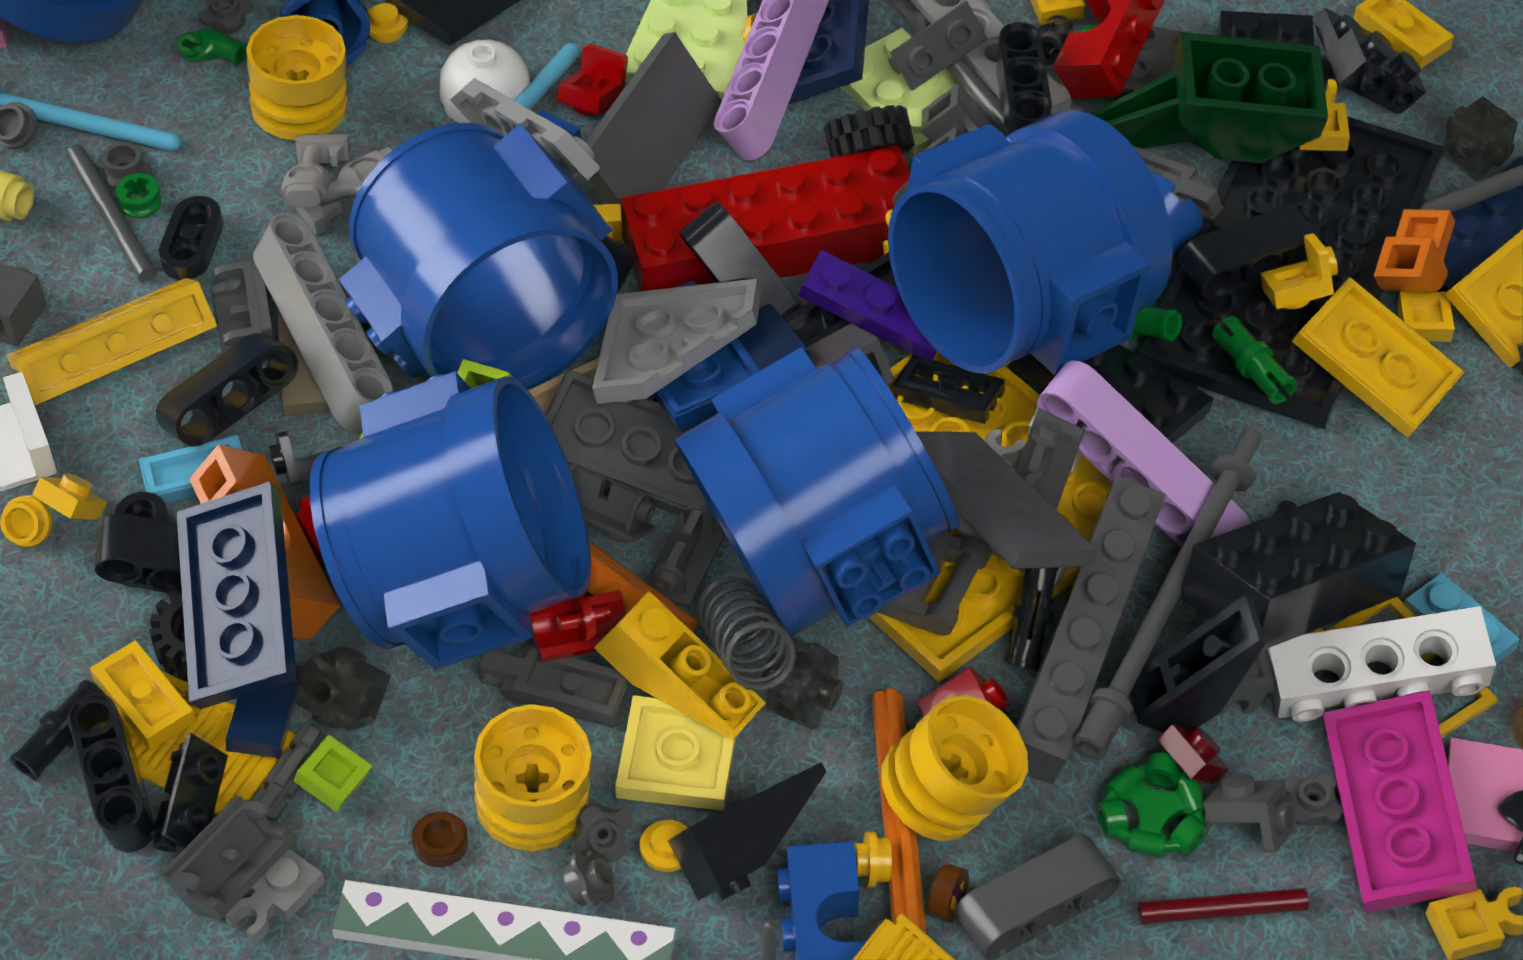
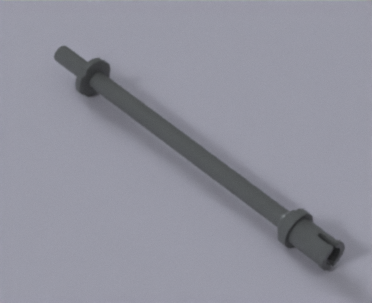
[1073,427,1262,760]

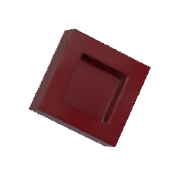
[1158,724,1229,784]

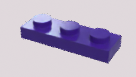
[798,250,937,362]

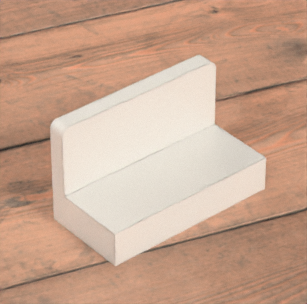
[0,372,57,491]

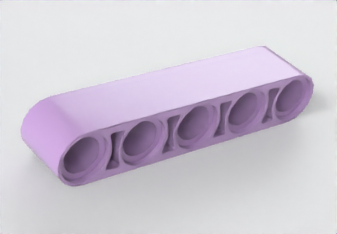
[714,0,829,161]
[1037,360,1251,548]

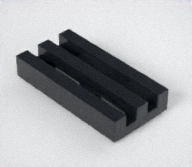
[892,355,1005,424]

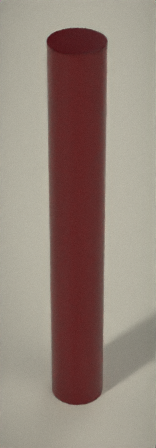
[1138,888,1309,925]

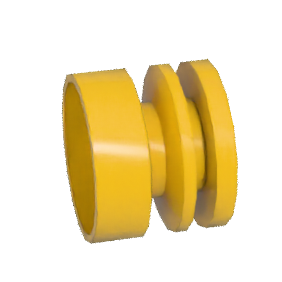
[246,15,348,141]
[881,695,1028,842]
[474,704,592,852]

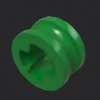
[116,173,162,218]

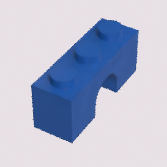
[776,841,865,960]

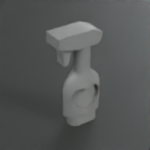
[280,134,350,207]
[296,147,393,235]

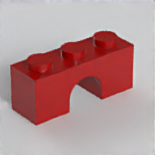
[1053,0,1165,99]

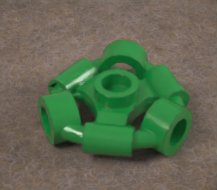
[1097,752,1209,857]

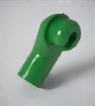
[177,28,247,65]

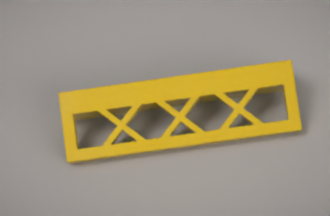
[6,278,217,405]

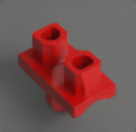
[530,590,625,663]

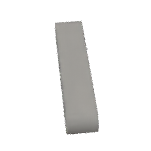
[253,213,393,433]

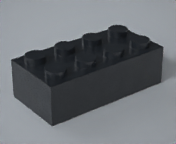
[1181,492,1416,651]

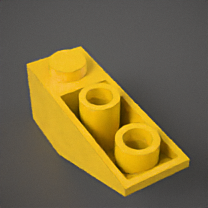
[594,591,766,740]

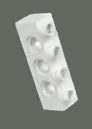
[1267,606,1496,722]

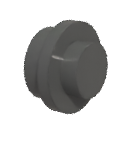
[0,102,37,149]

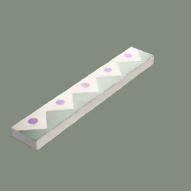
[332,880,676,960]

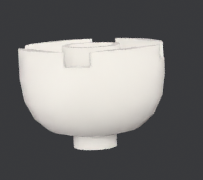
[440,39,531,123]

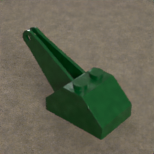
[1089,32,1328,163]

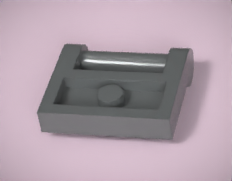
[877,533,992,636]

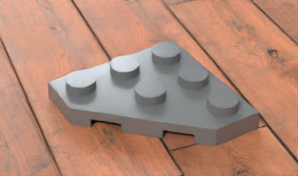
[450,78,601,186]
[592,278,762,404]

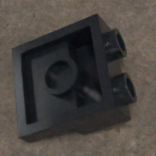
[1312,7,1426,114]

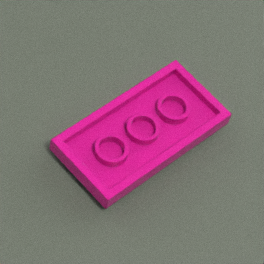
[1323,690,1478,913]

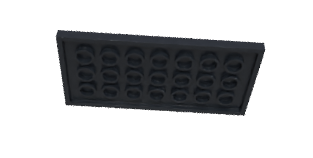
[1138,116,1444,429]

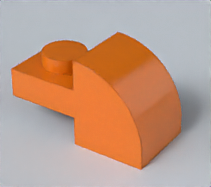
[1374,209,1455,292]

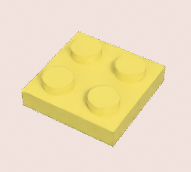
[615,695,737,811]

